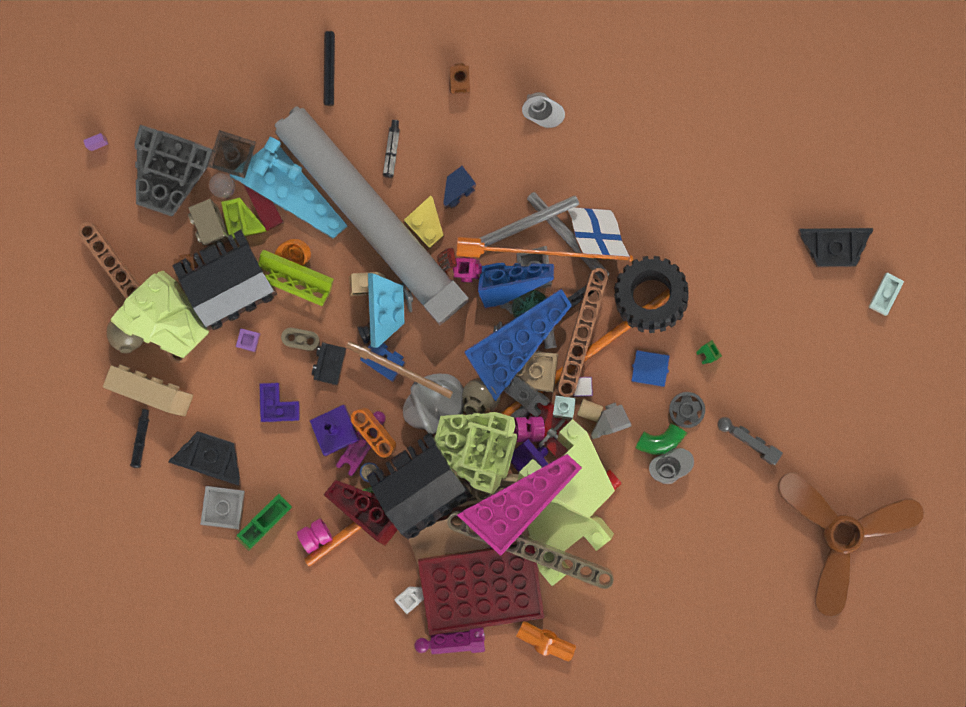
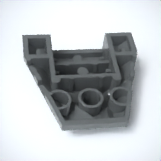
[135,125,213,216]

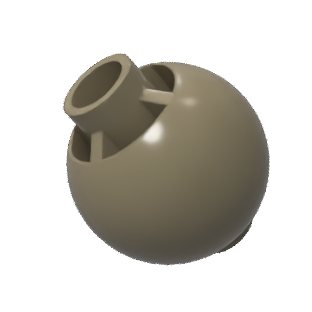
[106,321,144,353]
[462,377,501,415]

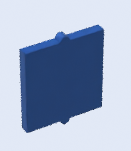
[631,350,670,387]

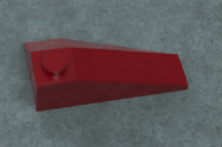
[323,480,398,546]

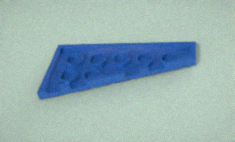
[464,289,572,401]

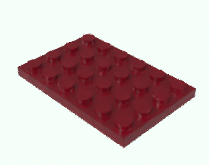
[418,544,545,636]

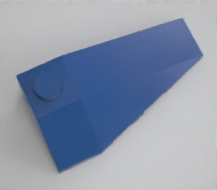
[478,263,554,308]

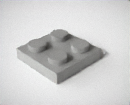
[200,486,245,529]

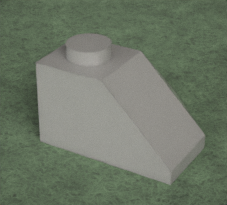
[590,402,631,439]

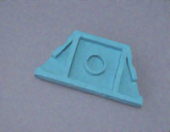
[368,273,405,348]

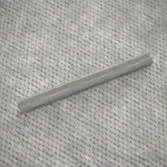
[527,192,609,281]
[480,196,579,247]

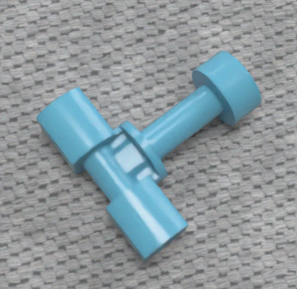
[251,137,302,181]

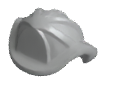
[403,373,464,434]

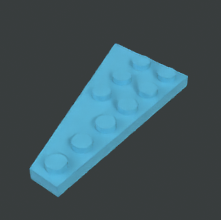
[230,147,347,239]

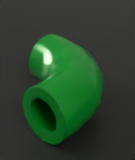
[635,424,687,455]

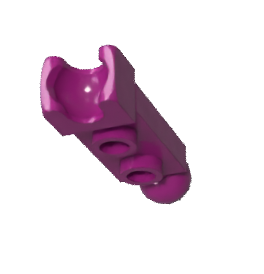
[336,411,386,476]
[414,628,485,654]

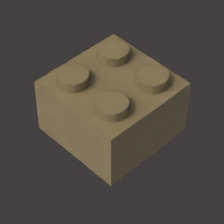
[188,199,229,247]

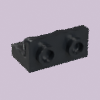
[311,342,347,385]

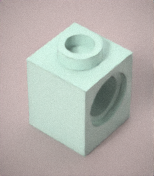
[553,396,576,420]

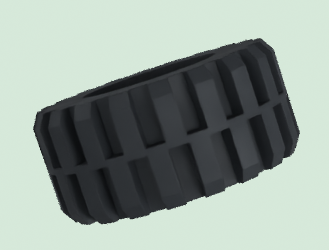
[614,256,689,333]

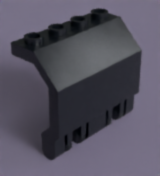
[172,229,277,330]
[366,433,472,540]

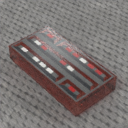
[437,248,457,273]

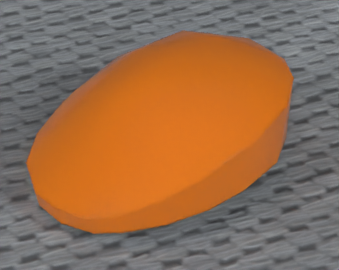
[275,239,311,266]

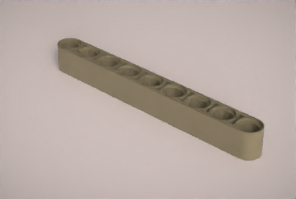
[447,510,614,589]

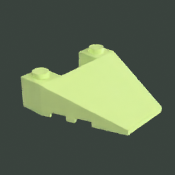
[518,419,615,519]
[528,502,614,586]

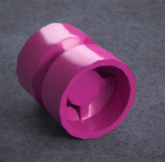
[514,417,545,442]
[297,518,333,553]

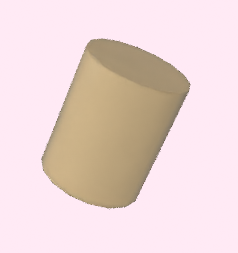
[577,399,603,422]

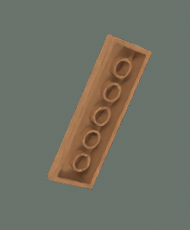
[409,516,530,568]

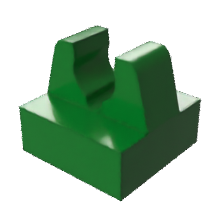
[696,340,722,364]

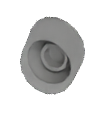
[522,92,565,128]
[649,448,694,484]

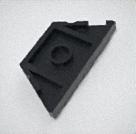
[798,228,873,267]
[168,431,241,486]

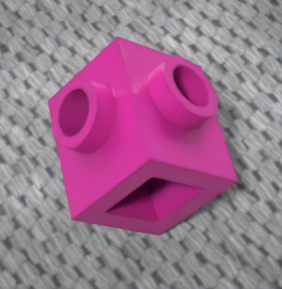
[453,257,482,282]

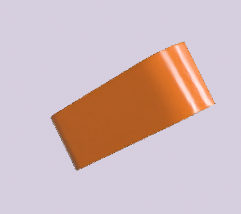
[351,408,397,458]

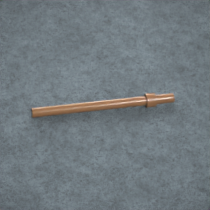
[346,341,453,399]

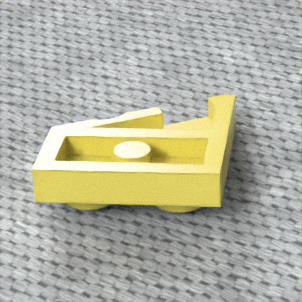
[404,196,444,249]

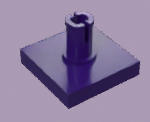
[310,404,360,456]
[511,439,548,472]

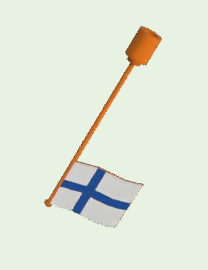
[457,208,633,262]

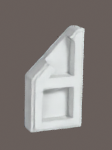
[394,586,424,614]

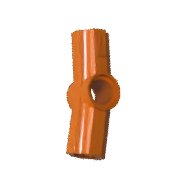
[516,621,576,662]

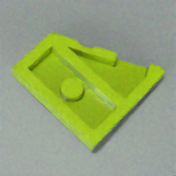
[221,198,266,239]

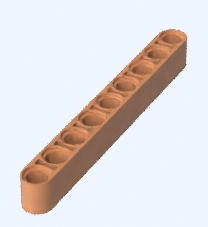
[78,222,190,363]

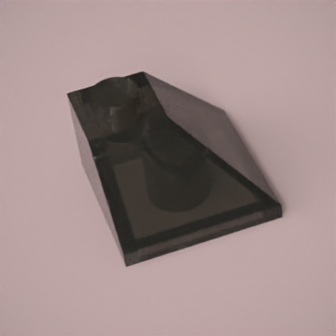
[208,130,256,179]

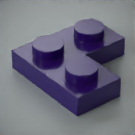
[260,383,300,422]

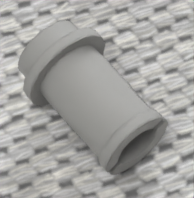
[544,328,557,349]

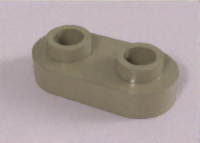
[281,328,320,351]

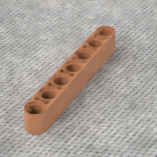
[557,268,608,397]

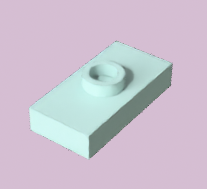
[868,273,904,316]

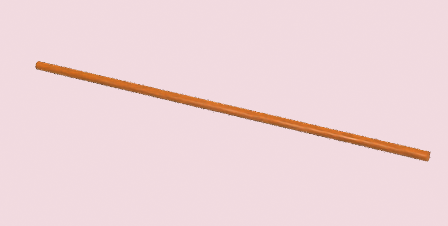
[304,288,670,567]

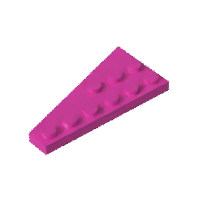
[457,454,582,555]

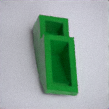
[236,494,292,551]

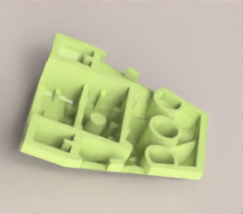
[111,271,209,358]
[435,412,517,494]

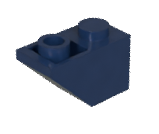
[443,166,476,209]

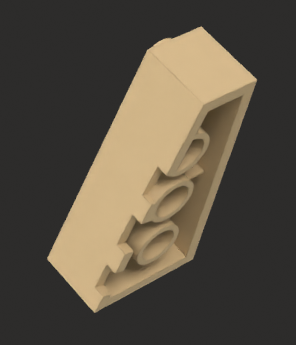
[103,364,193,417]

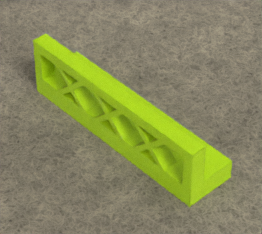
[259,250,334,306]

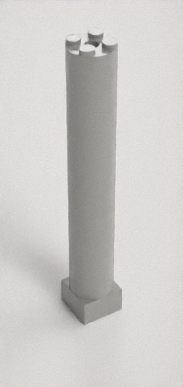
[275,106,469,326]

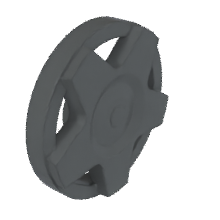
[669,392,705,428]

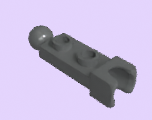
[503,375,550,417]
[717,417,783,465]

